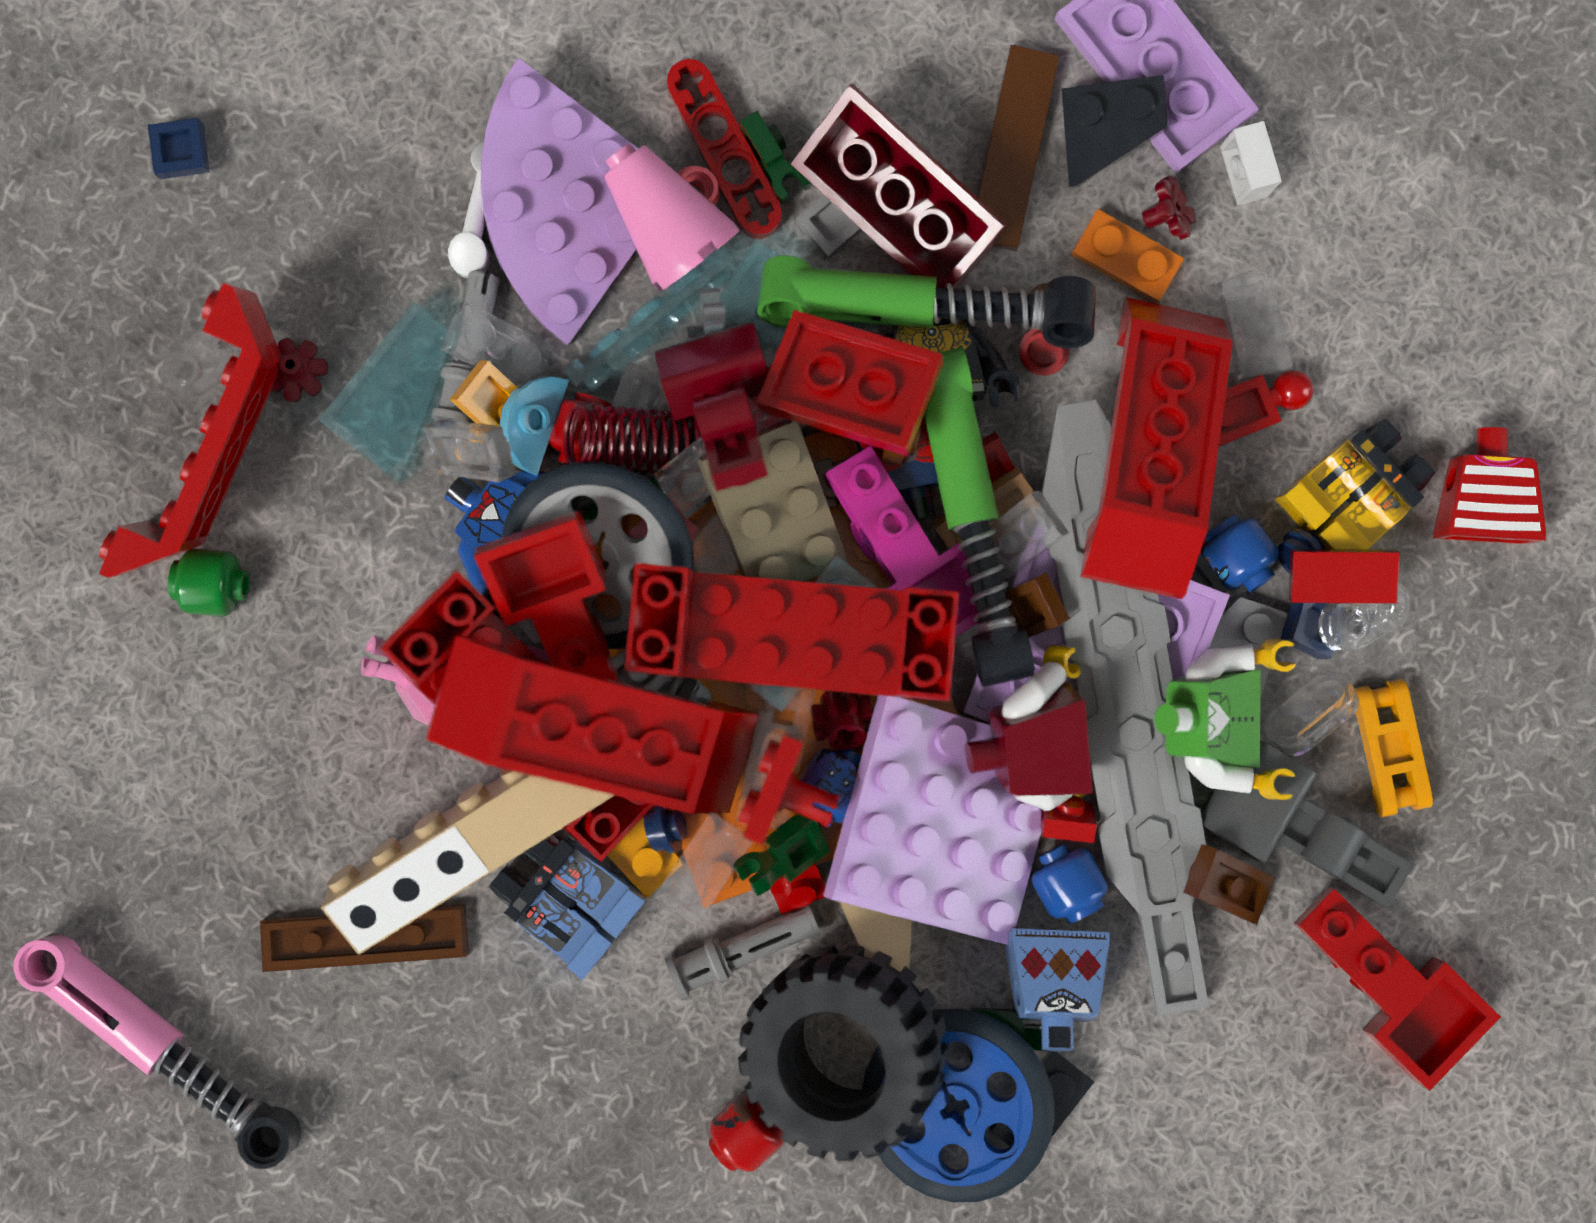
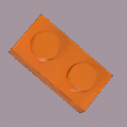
[1071,209,1185,304]

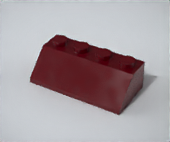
[791,84,1006,289]

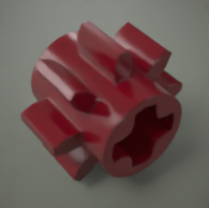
[810,691,874,751]

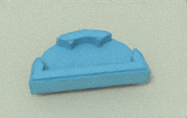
[499,376,569,476]

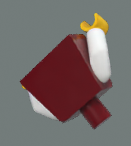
[965,645,1093,811]

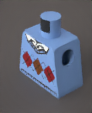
[1004,928,1110,1051]

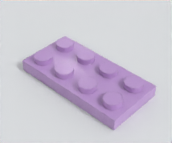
[1054,0,1259,175]

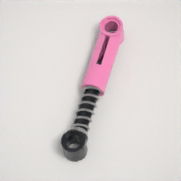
[13,934,301,1169]

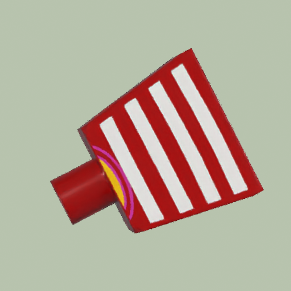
[1433,427,1546,544]

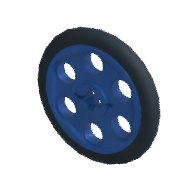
[862,1009,1055,1203]

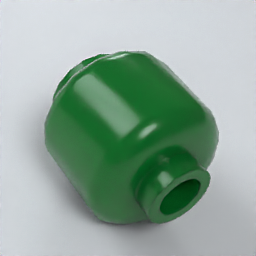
[168,548,250,617]

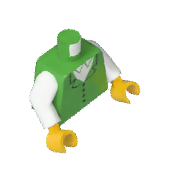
[1154,638,1296,800]

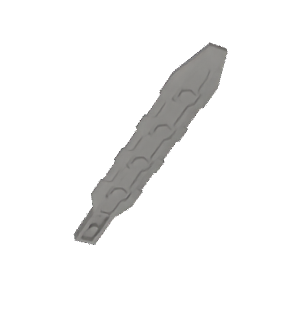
[1040,399,1209,1016]

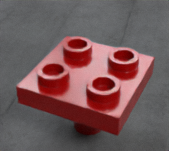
[737,732,840,846]

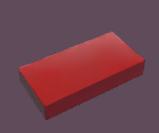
[1289,549,1400,604]

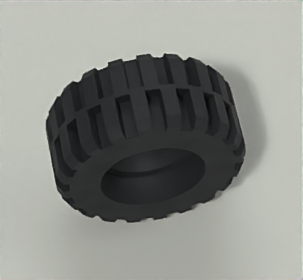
[738,945,949,1161]

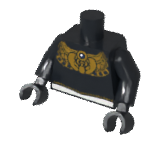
[883,318,1020,407]

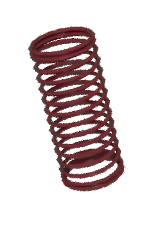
[563,403,704,478]

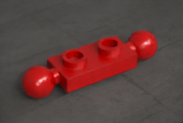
[1219,370,1314,447]

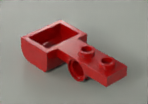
[474,511,620,682]
[1294,887,1501,1091]

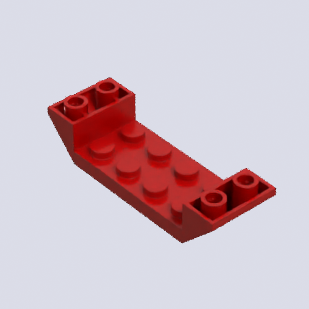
[99,282,282,578]
[1080,297,1233,599]
[624,563,959,701]
[378,570,653,862]
[425,634,759,814]

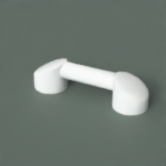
[448,142,491,278]

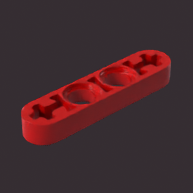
[667,59,782,239]

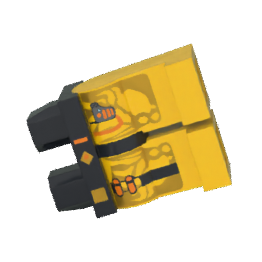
[1274,419,1435,549]

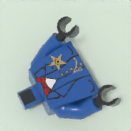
[445,470,586,620]

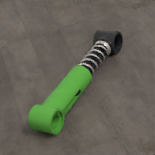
[757,255,1096,348]
[924,347,1035,687]

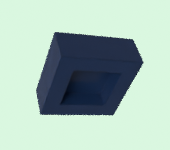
[148,118,210,179]
[1280,603,1345,659]

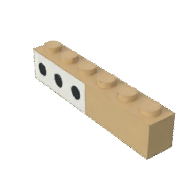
[321,769,614,955]

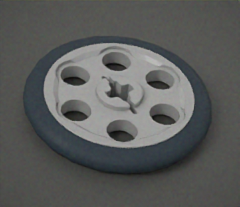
[502,462,694,649]

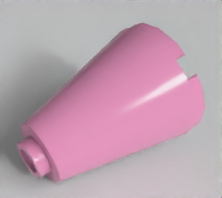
[603,143,740,292]

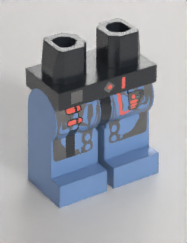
[489,834,647,980]

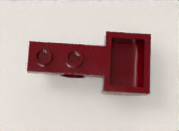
[655,321,769,492]

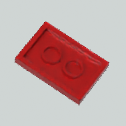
[757,310,944,456]

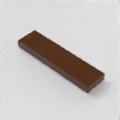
[977,45,1060,252]
[260,904,469,972]

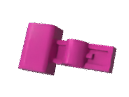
[823,446,977,638]

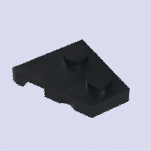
[1061,75,1168,188]

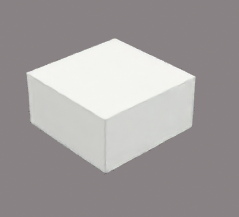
[1220,121,1282,206]

